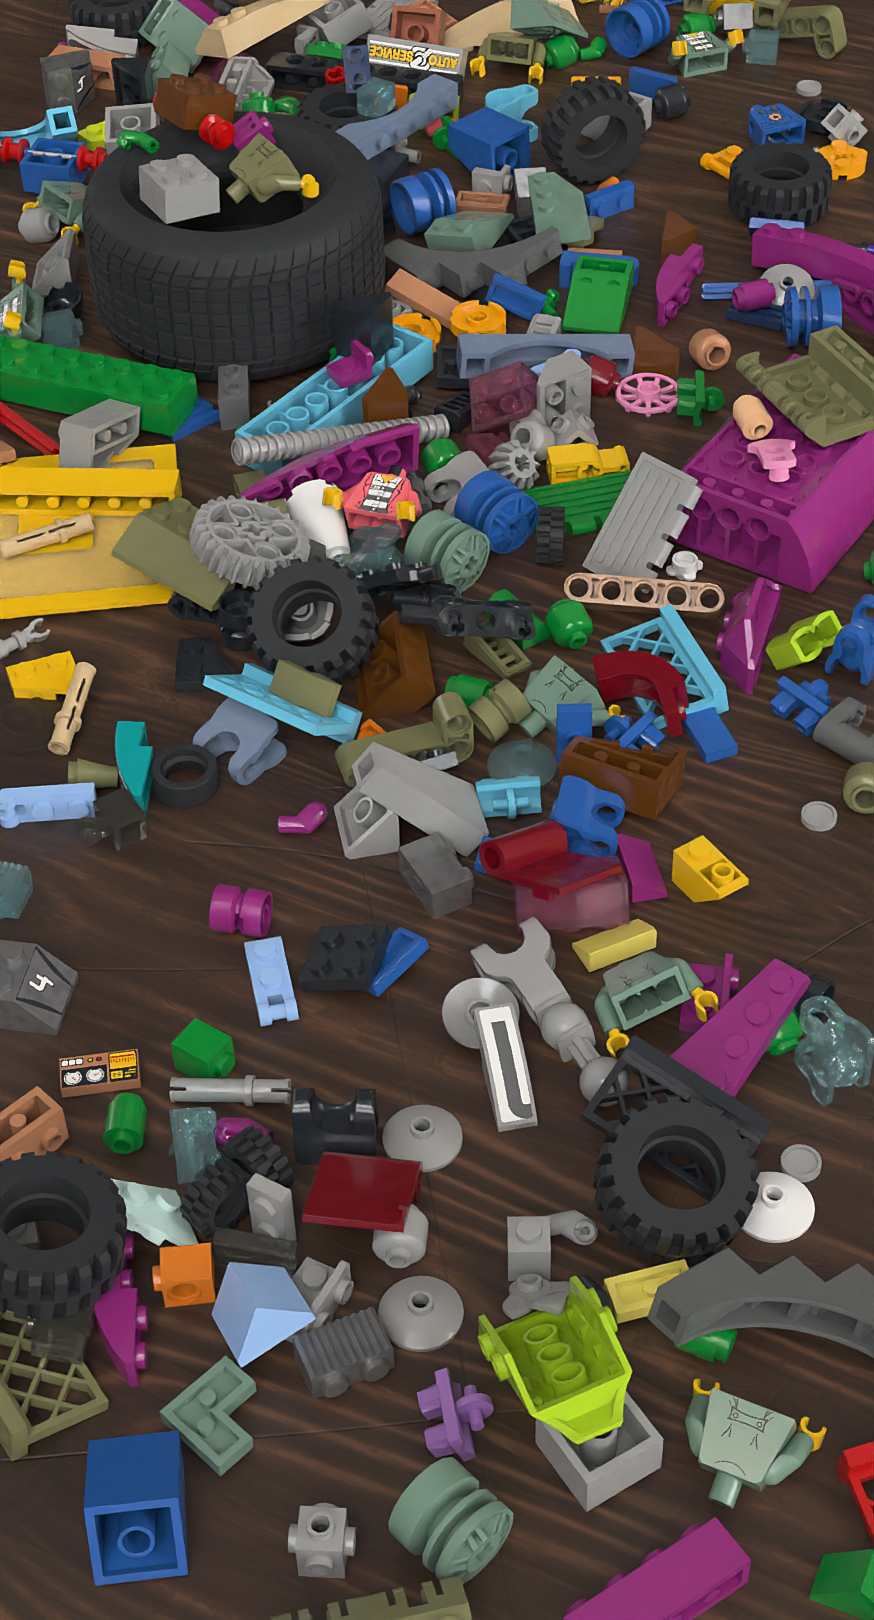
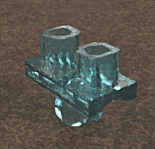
[168,1107,221,1184]

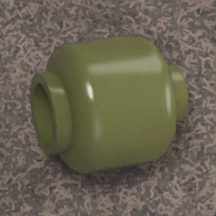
[843,762,874,814]

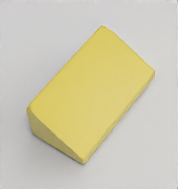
[572,919,657,972]

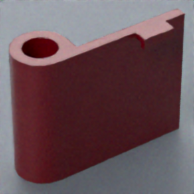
[479,819,622,901]
[302,1151,423,1233]

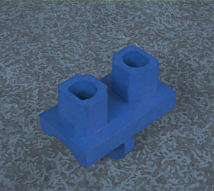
[770,675,832,737]
[604,709,666,752]

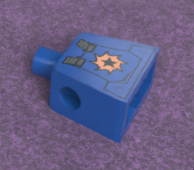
[747,103,806,146]

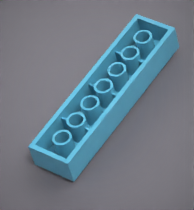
[235,323,433,476]

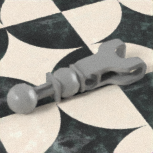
[470,917,629,1107]

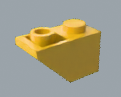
[672,835,749,902]

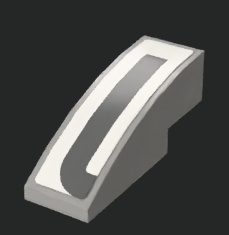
[66,24,139,58]
[474,1002,538,1132]

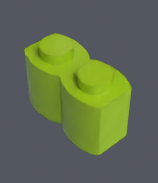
[765,611,842,670]

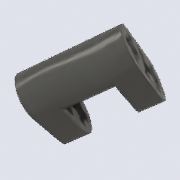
[813,697,874,764]

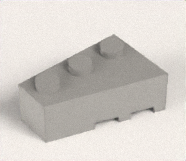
[58,399,140,468]

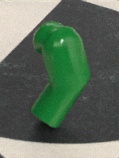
[577,36,607,62]
[116,129,159,154]
[540,288,560,317]

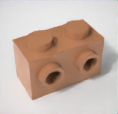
[0,1086,69,1162]

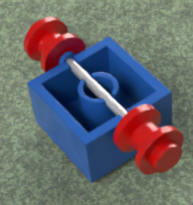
[0,137,108,195]

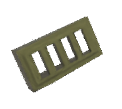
[463,619,532,679]

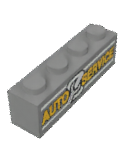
[367,34,468,81]

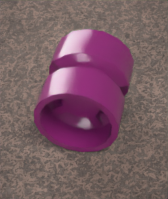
[209,884,273,938]

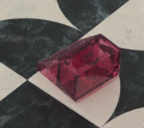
[469,361,538,434]

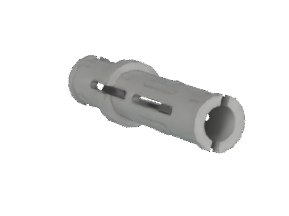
[170,1075,292,1106]

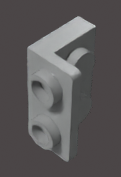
[285,1257,354,1343]

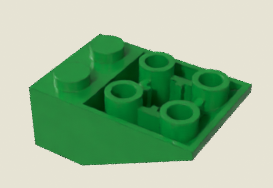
[562,255,634,334]

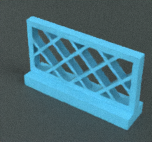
[600,604,729,730]
[203,663,363,744]

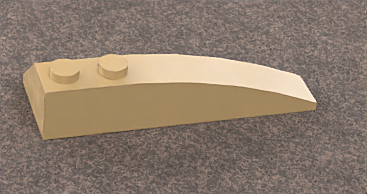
[195,0,331,59]
[444,0,579,52]

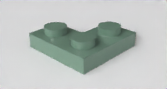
[159,1355,257,1477]

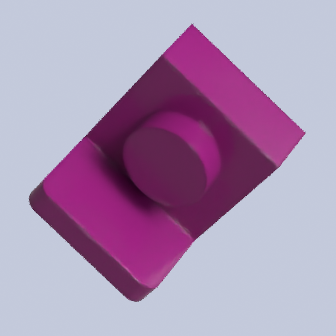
[233,109,276,151]
[326,339,374,389]

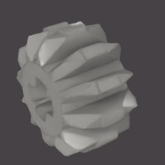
[488,439,541,490]

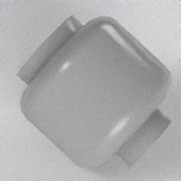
[18,207,60,243]
[510,420,555,462]
[372,1204,429,1268]

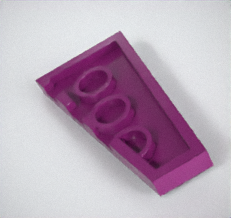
[670,958,811,1098]

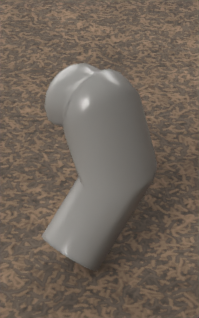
[391,138,422,164]
[546,1210,598,1245]

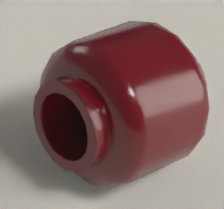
[583,355,621,398]

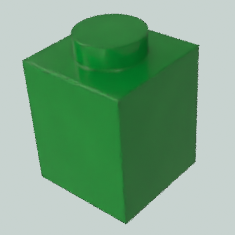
[171,1018,236,1079]

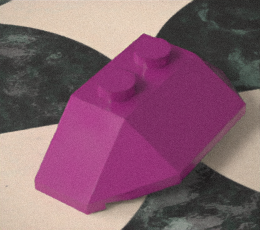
[716,577,782,695]

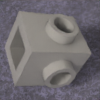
[821,103,868,146]
[550,408,599,446]
[288,1503,356,1579]

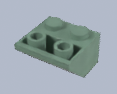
[150,41,191,95]

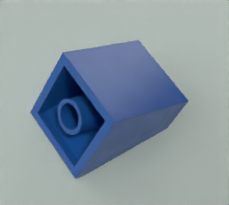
[448,106,530,183]
[83,1430,188,1586]

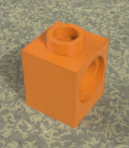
[152,1242,216,1308]

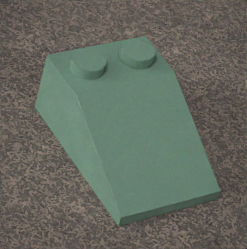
[424,210,514,252]

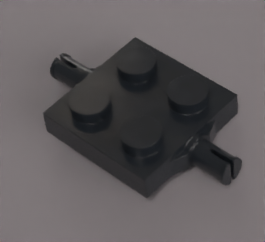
[360,562,443,597]

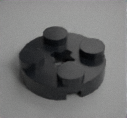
[800,98,851,137]

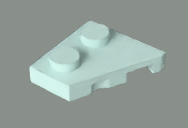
[112,1179,198,1246]

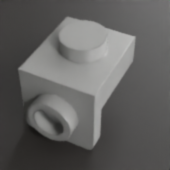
[472,165,514,194]

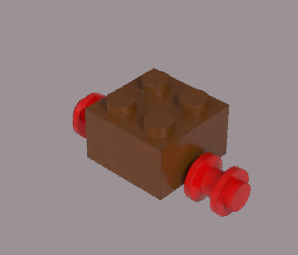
[153,74,237,150]

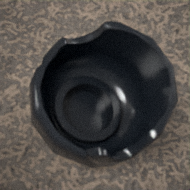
[43,281,84,324]

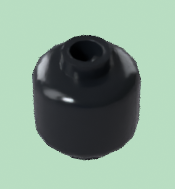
[652,83,691,120]

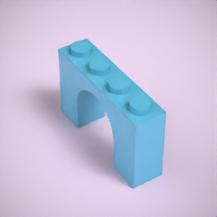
[0,105,78,162]

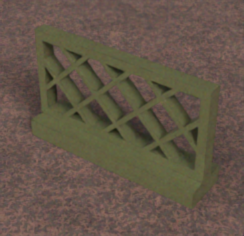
[0,1310,109,1462]

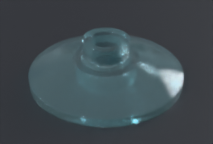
[487,740,557,787]

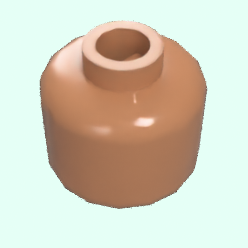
[688,329,731,370]

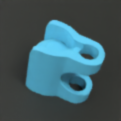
[485,84,538,142]

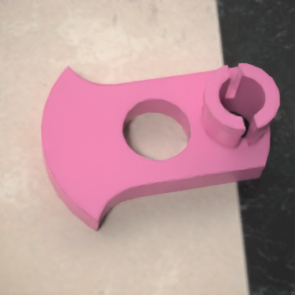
[748,439,796,482]

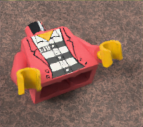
[322,465,422,538]

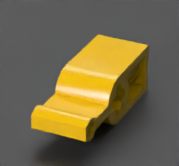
[546,443,630,485]

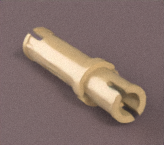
[0,512,94,560]
[48,662,97,755]

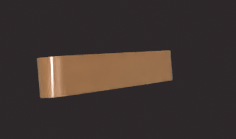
[564,573,725,619]

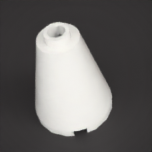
[284,479,350,566]

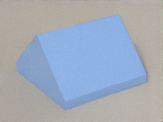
[211,1262,316,1368]

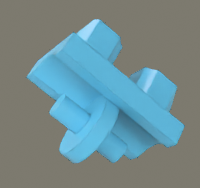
[475,775,542,820]

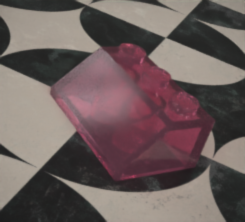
[510,856,629,932]

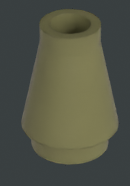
[68,758,118,789]

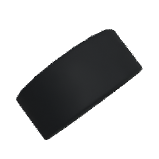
[151,744,220,808]

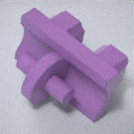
[417,1367,494,1462]

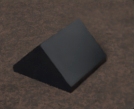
[111,58,154,106]
[332,292,394,366]

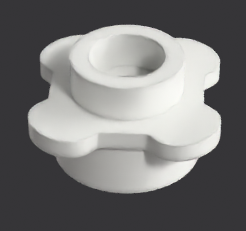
[666,551,703,581]

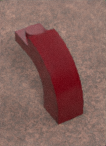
[592,651,689,738]

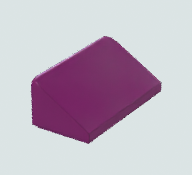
[615,834,668,903]

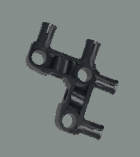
[391,583,536,641]

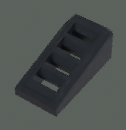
[434,390,489,434]

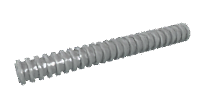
[231,414,450,466]

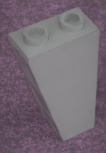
[352,742,489,857]

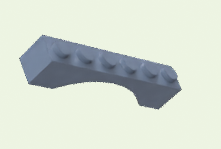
[335,74,458,160]
[456,334,635,378]

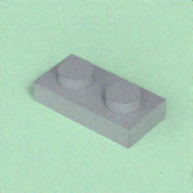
[246,1173,297,1251]

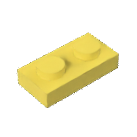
[603,1259,689,1324]

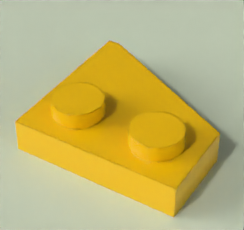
[6,651,87,701]

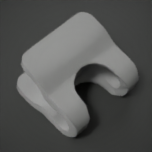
[424,451,490,517]

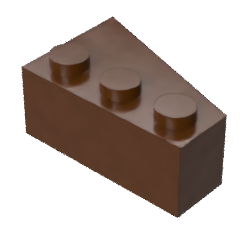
[558,736,687,820]

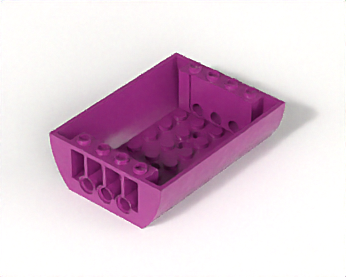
[667,354,874,594]

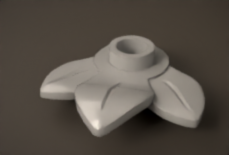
[502,1273,570,1319]

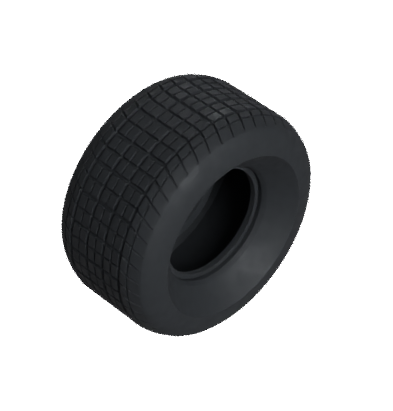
[82,111,385,381]

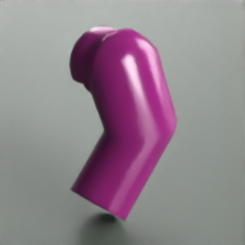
[278,801,328,834]
[212,1117,274,1145]

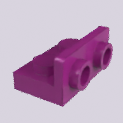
[679,953,740,1033]

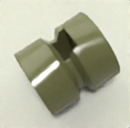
[467,678,532,743]

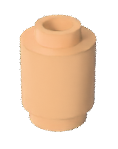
[733,395,773,440]

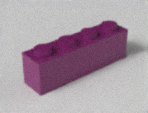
[563,1517,751,1620]

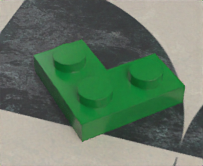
[306,40,346,59]

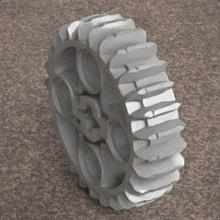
[189,495,311,591]

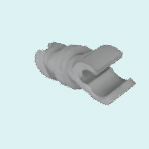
[0,618,50,659]

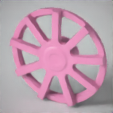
[615,373,678,417]

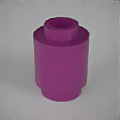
[732,278,776,312]

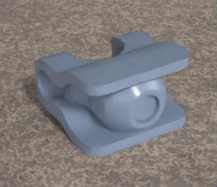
[192,697,287,785]

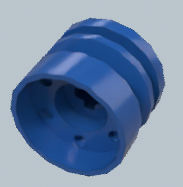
[605,0,670,58]
[389,168,456,235]
[781,285,842,348]
[454,470,539,554]

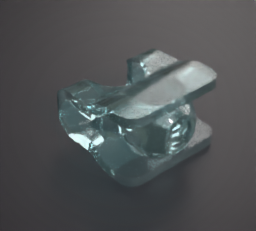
[332,524,407,596]
[794,996,874,1106]

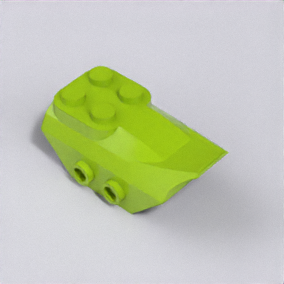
[477,1275,633,1445]

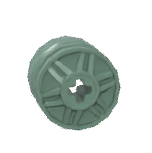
[404,509,490,592]
[388,1457,513,1585]

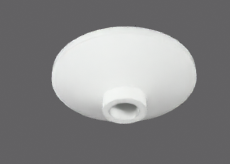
[741,1172,815,1243]

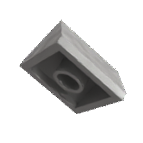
[32,228,80,295]
[334,785,400,859]

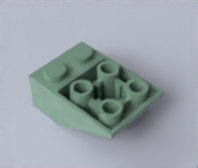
[138,0,209,74]

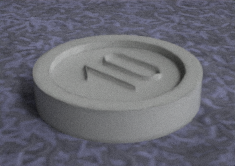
[796,80,822,96]
[801,801,837,832]
[780,1144,822,1182]

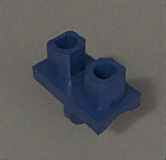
[342,45,372,95]

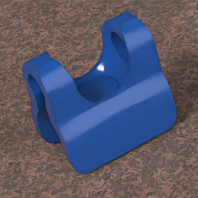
[825,594,874,686]
[549,775,626,861]

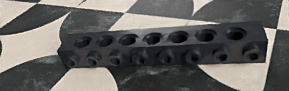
[266,51,463,104]

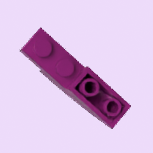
[655,244,705,328]
[93,1232,149,1387]

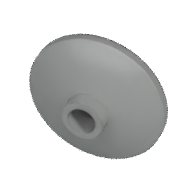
[760,264,815,306]
[442,978,520,1049]
[382,1105,463,1172]
[378,1276,464,1352]

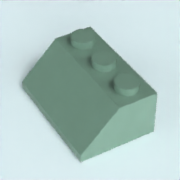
[510,0,589,42]
[527,172,592,243]

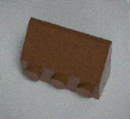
[355,610,436,720]

